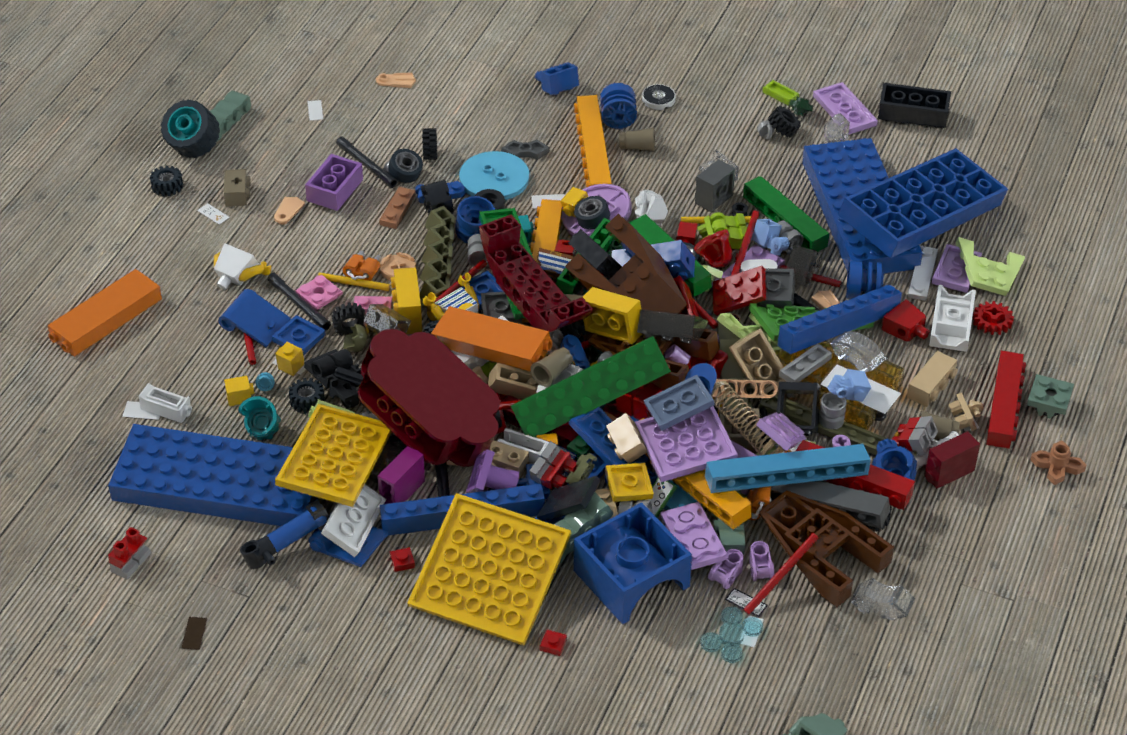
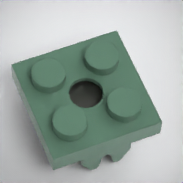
[1027,374,1074,419]

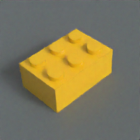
[391,267,422,334]
[583,287,645,344]

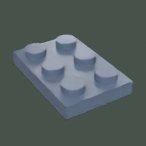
[644,375,715,431]

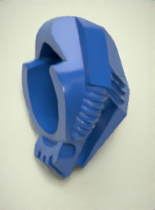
[872,438,917,480]

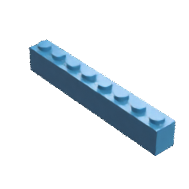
[705,444,871,493]

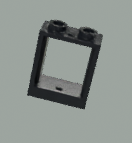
[568,229,622,280]
[777,382,821,436]

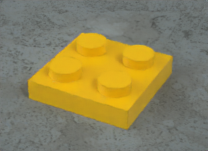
[605,463,654,502]

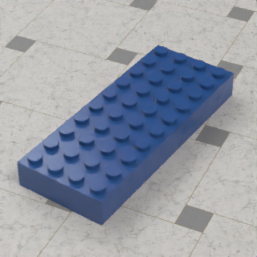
[802,138,923,274]
[838,148,1008,258]
[108,424,318,526]

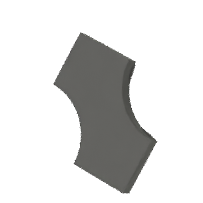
[501,139,550,160]

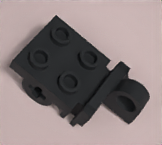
[304,349,361,409]

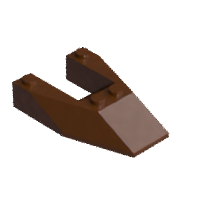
[565,214,688,321]
[588,319,720,390]
[759,490,894,608]

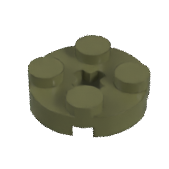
[566,453,597,484]

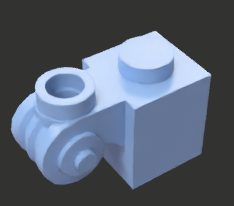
[751,219,789,255]
[828,369,871,402]

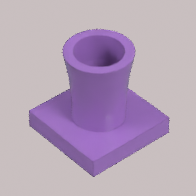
[466,449,519,493]

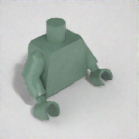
[782,713,848,735]

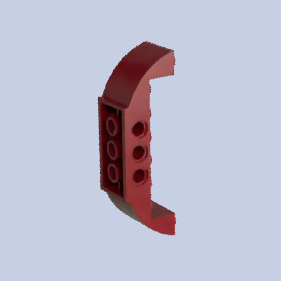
[479,214,593,332]

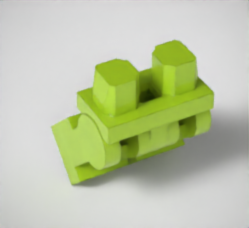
[697,212,747,250]

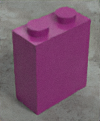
[378,446,425,504]

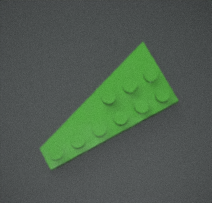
[749,303,874,342]

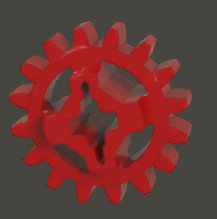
[972,301,1014,335]

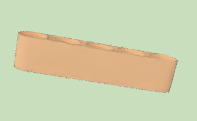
[712,379,779,398]

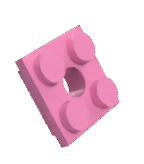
[295,275,343,310]

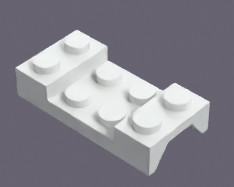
[929,285,976,352]

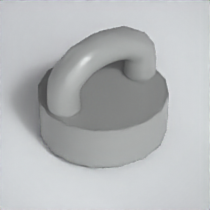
[757,120,775,140]

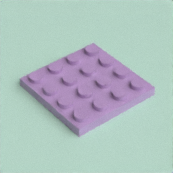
[635,406,738,482]

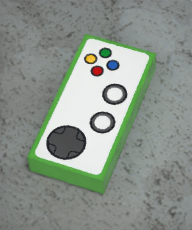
[646,477,677,518]

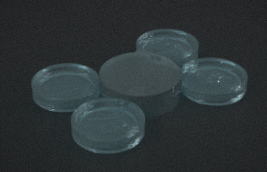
[700,607,763,663]

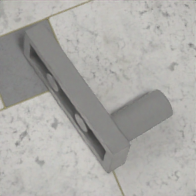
[779,343,832,397]

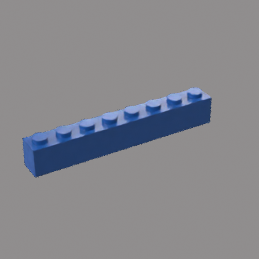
[777,285,902,354]
[379,484,544,536]

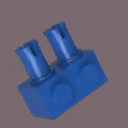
[535,62,579,95]

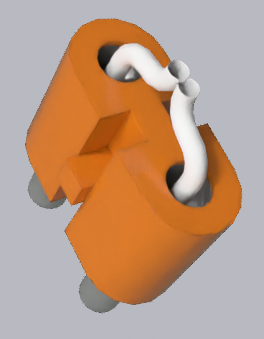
[342,251,382,281]
[747,486,771,520]

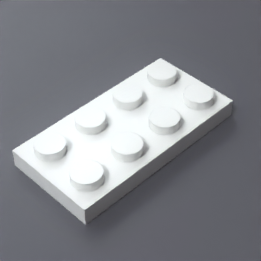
[321,485,386,557]

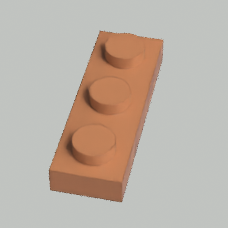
[379,187,416,229]

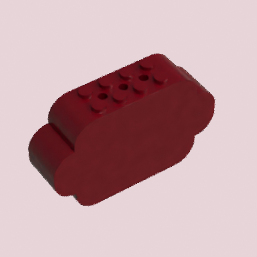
[358,329,500,467]

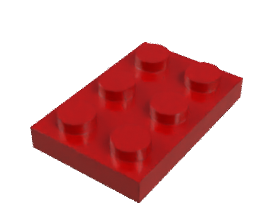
[713,265,766,316]

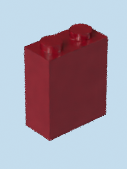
[925,431,980,489]

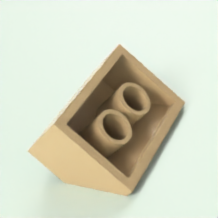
[729,329,785,393]

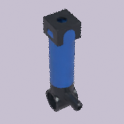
[240,499,329,569]

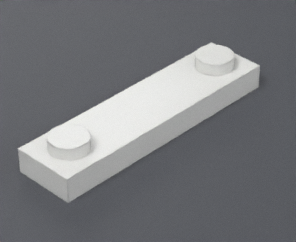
[908,246,938,301]

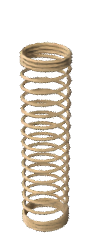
[712,381,784,455]

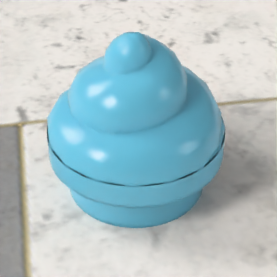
[255,372,275,391]

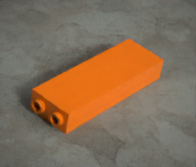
[48,269,162,357]
[431,306,552,371]

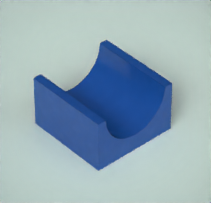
[573,502,692,625]

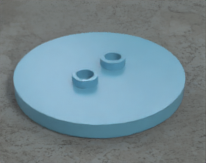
[459,151,529,200]

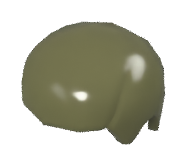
[343,324,368,353]

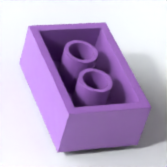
[305,154,363,211]

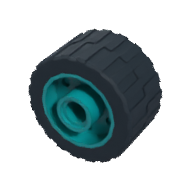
[161,99,220,158]

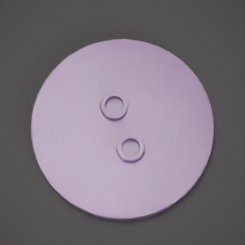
[561,184,632,236]

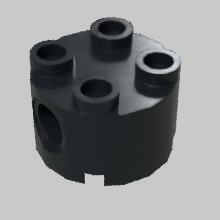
[420,180,454,216]

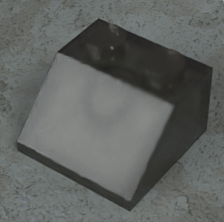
[363,304,411,341]

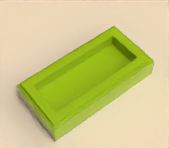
[762,80,800,106]

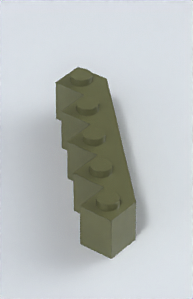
[419,206,455,301]
[717,321,752,408]

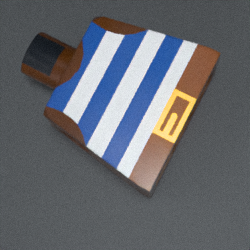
[536,248,573,284]

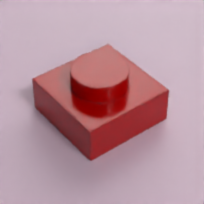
[390,547,415,572]
[540,630,567,656]

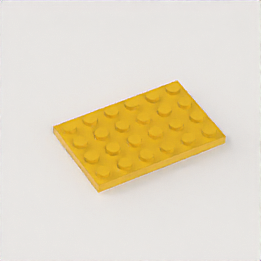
[275,404,392,507]

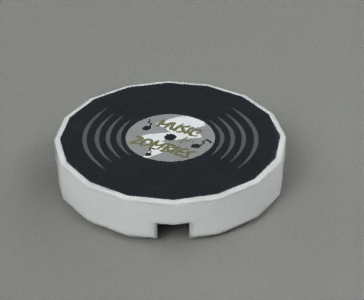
[642,84,676,110]

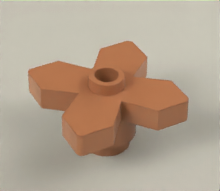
[1030,440,1086,485]

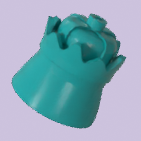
[238,396,281,440]

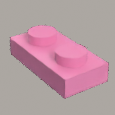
[354,296,392,315]

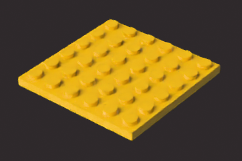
[407,493,572,646]

